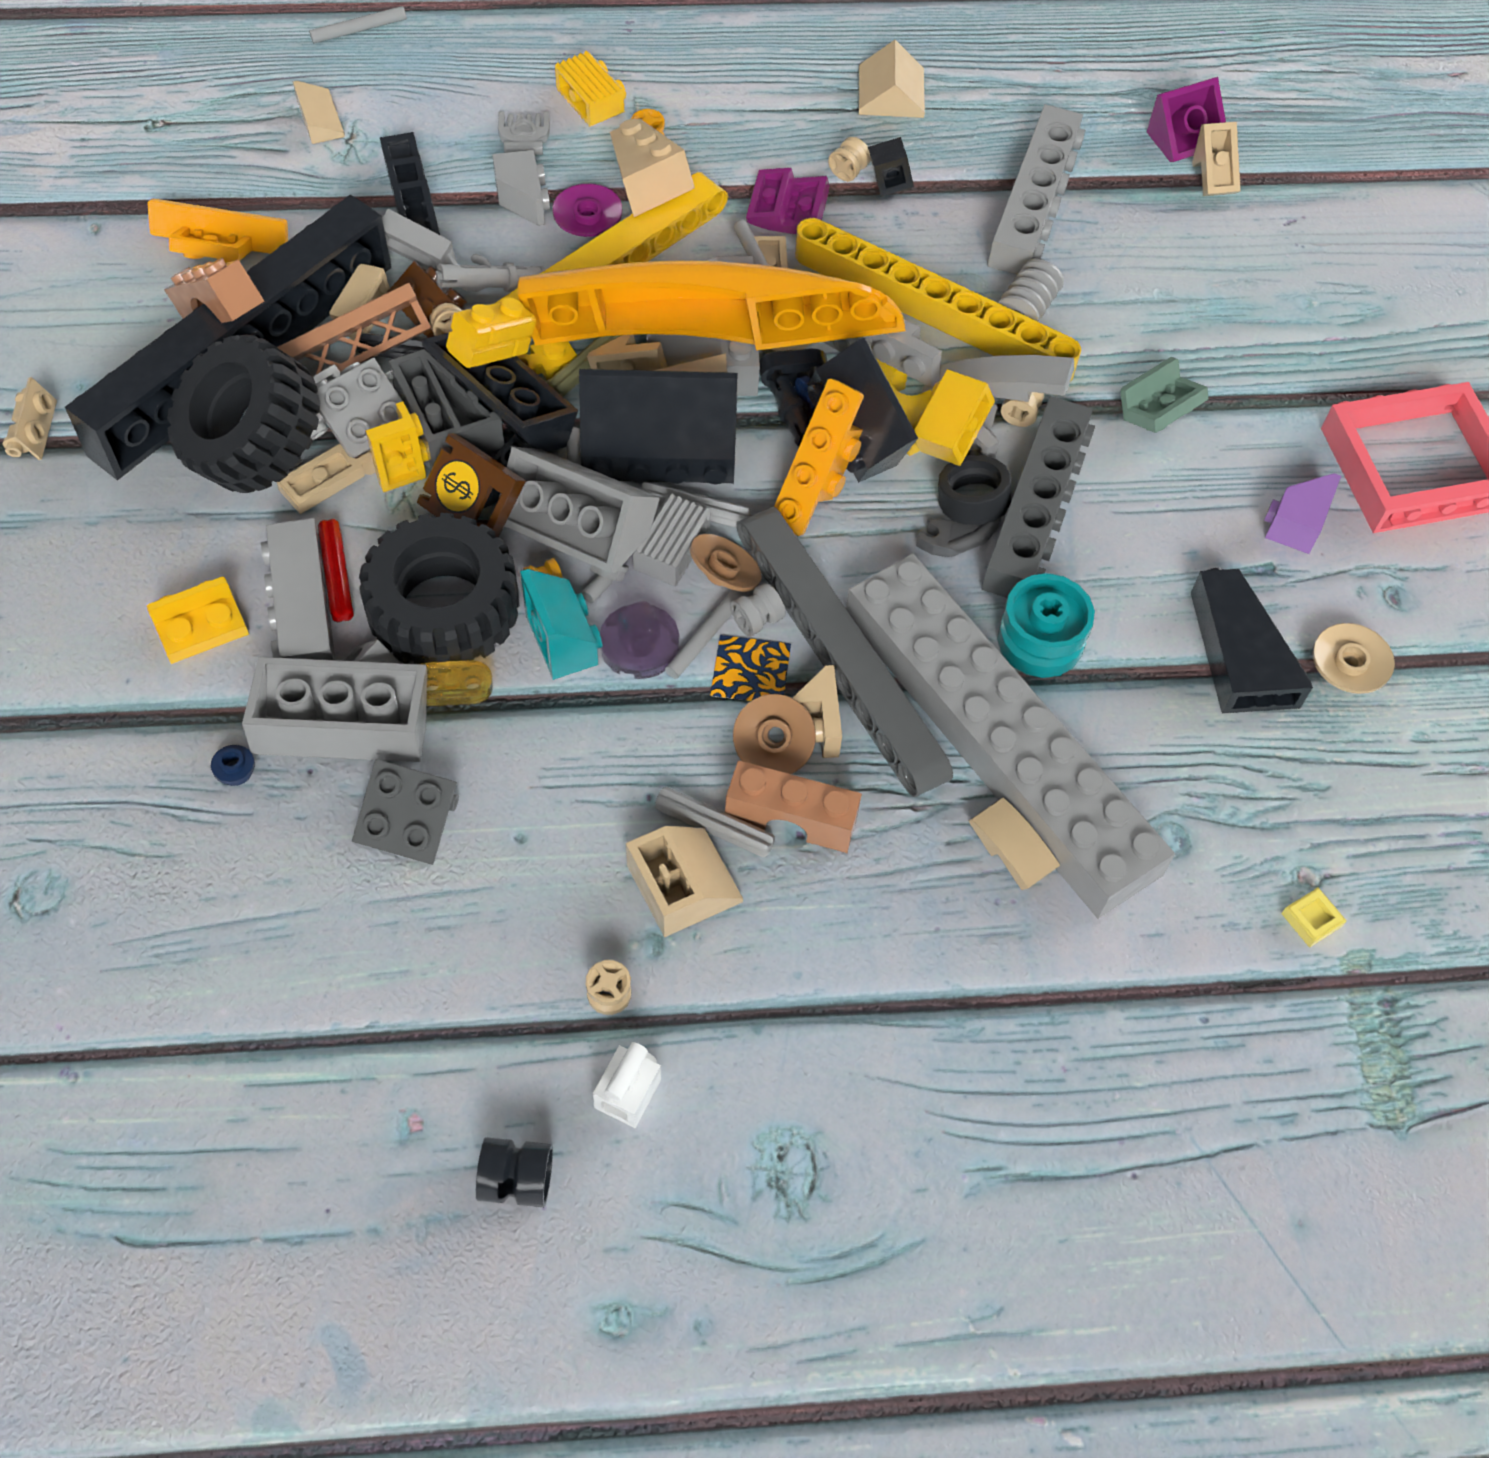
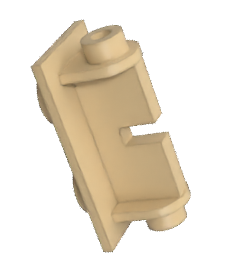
[3,377,57,460]

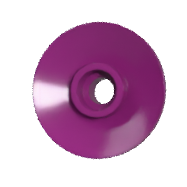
[553,183,623,237]

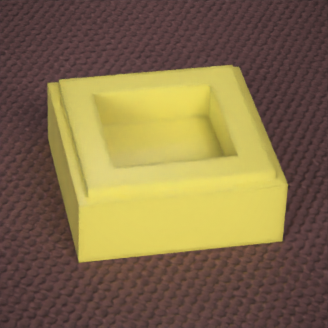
[1281,887,1347,948]

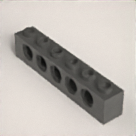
[981,396,1095,598]

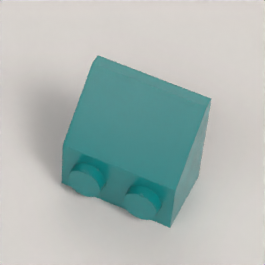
[520,569,603,680]

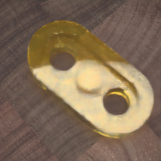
[421,660,494,706]

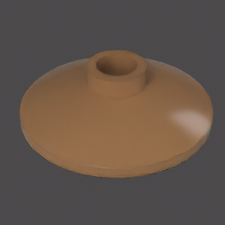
[690,534,762,592]
[733,694,816,774]

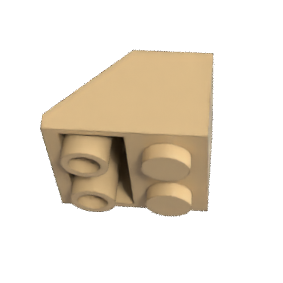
[626,826,743,938]

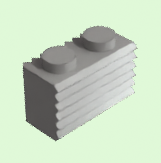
[633,493,710,587]

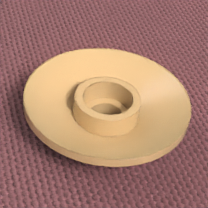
[1313,623,1395,694]

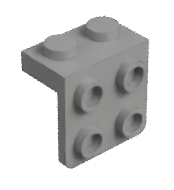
[316,358,410,458]

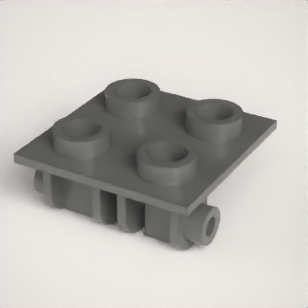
[352,759,459,865]

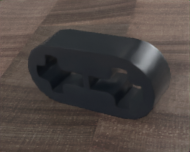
[759,348,827,388]

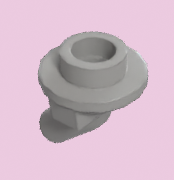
[581,564,629,603]

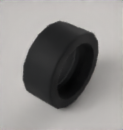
[938,455,1011,525]

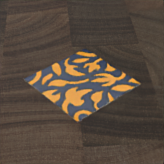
[710,635,791,701]

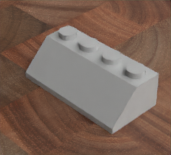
[498,447,660,573]
[242,657,427,762]

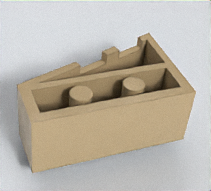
[610,118,695,217]

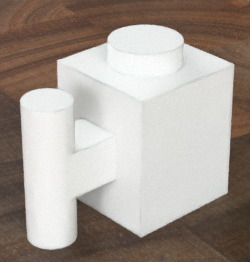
[593,1042,661,1128]

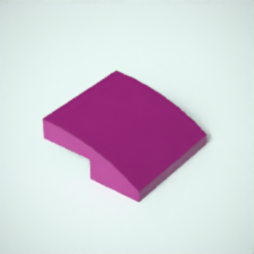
[746,168,830,234]

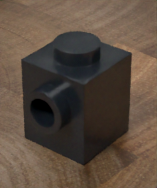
[868,137,914,197]

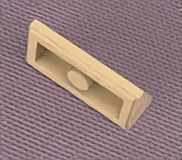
[292,81,345,144]
[329,264,390,340]

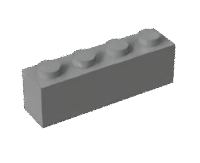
[261,518,336,661]

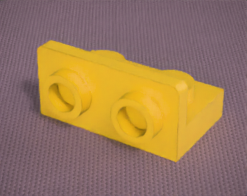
[365,401,429,493]
[146,577,249,664]

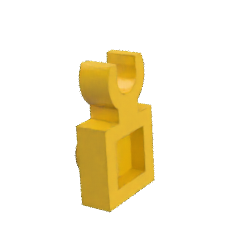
[517,341,577,380]

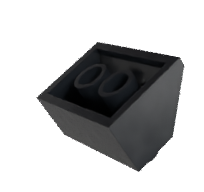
[807,337,918,483]

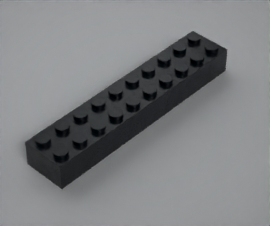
[65,194,392,481]

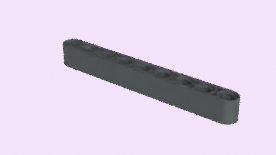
[737,506,953,797]

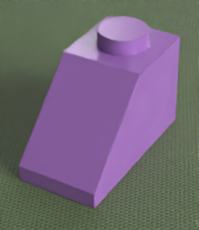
[1264,473,1341,554]

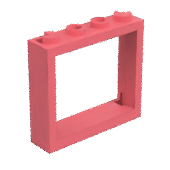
[1321,382,1489,533]

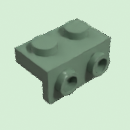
[1120,357,1208,433]

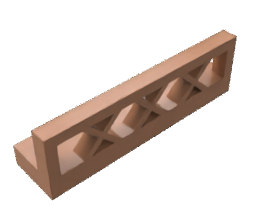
[277,283,431,375]

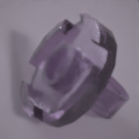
[600,601,680,679]

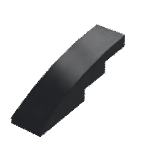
[380,132,440,235]

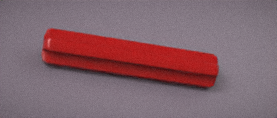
[318,519,354,623]

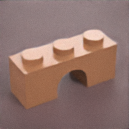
[725,760,862,853]

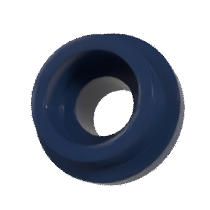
[211,745,255,786]

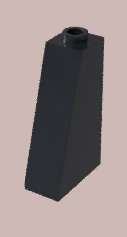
[1191,568,1313,714]

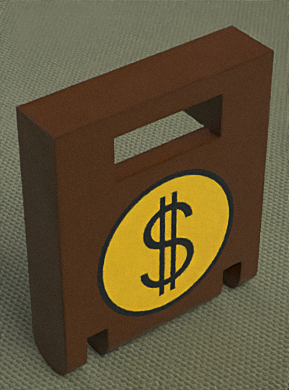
[417,433,526,537]

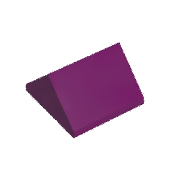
[1146,77,1226,162]

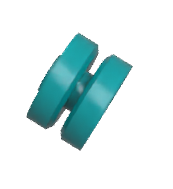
[997,573,1095,678]

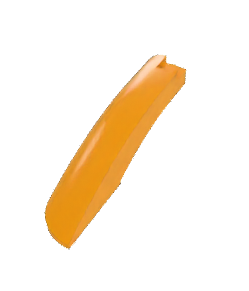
[518,261,906,351]

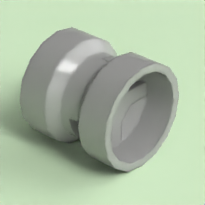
[730,583,786,637]

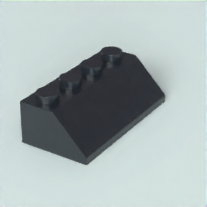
[422,333,578,453]

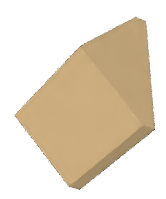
[859,40,925,118]

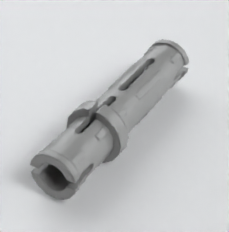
[436,262,545,292]

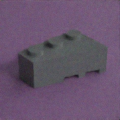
[388,349,504,468]

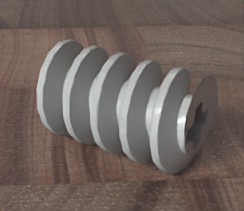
[997,258,1064,322]

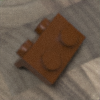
[386,261,467,338]

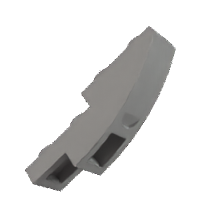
[823,319,942,387]

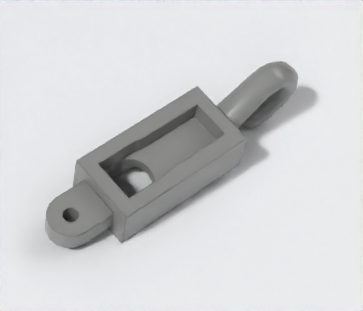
[382,209,491,292]

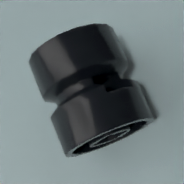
[475,1137,553,1208]

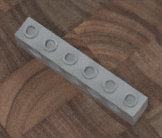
[987,104,1086,275]

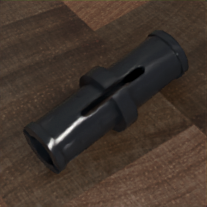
[769,375,810,446]

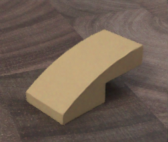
[968,797,1060,890]

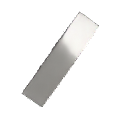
[921,355,1074,402]

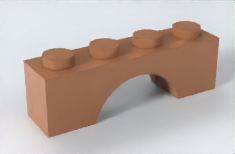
[164,258,264,323]

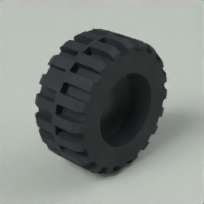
[167,335,320,493]
[359,513,520,671]

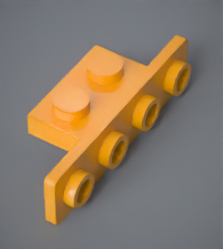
[148,198,288,263]
[774,379,864,536]

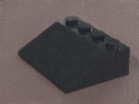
[579,369,738,485]

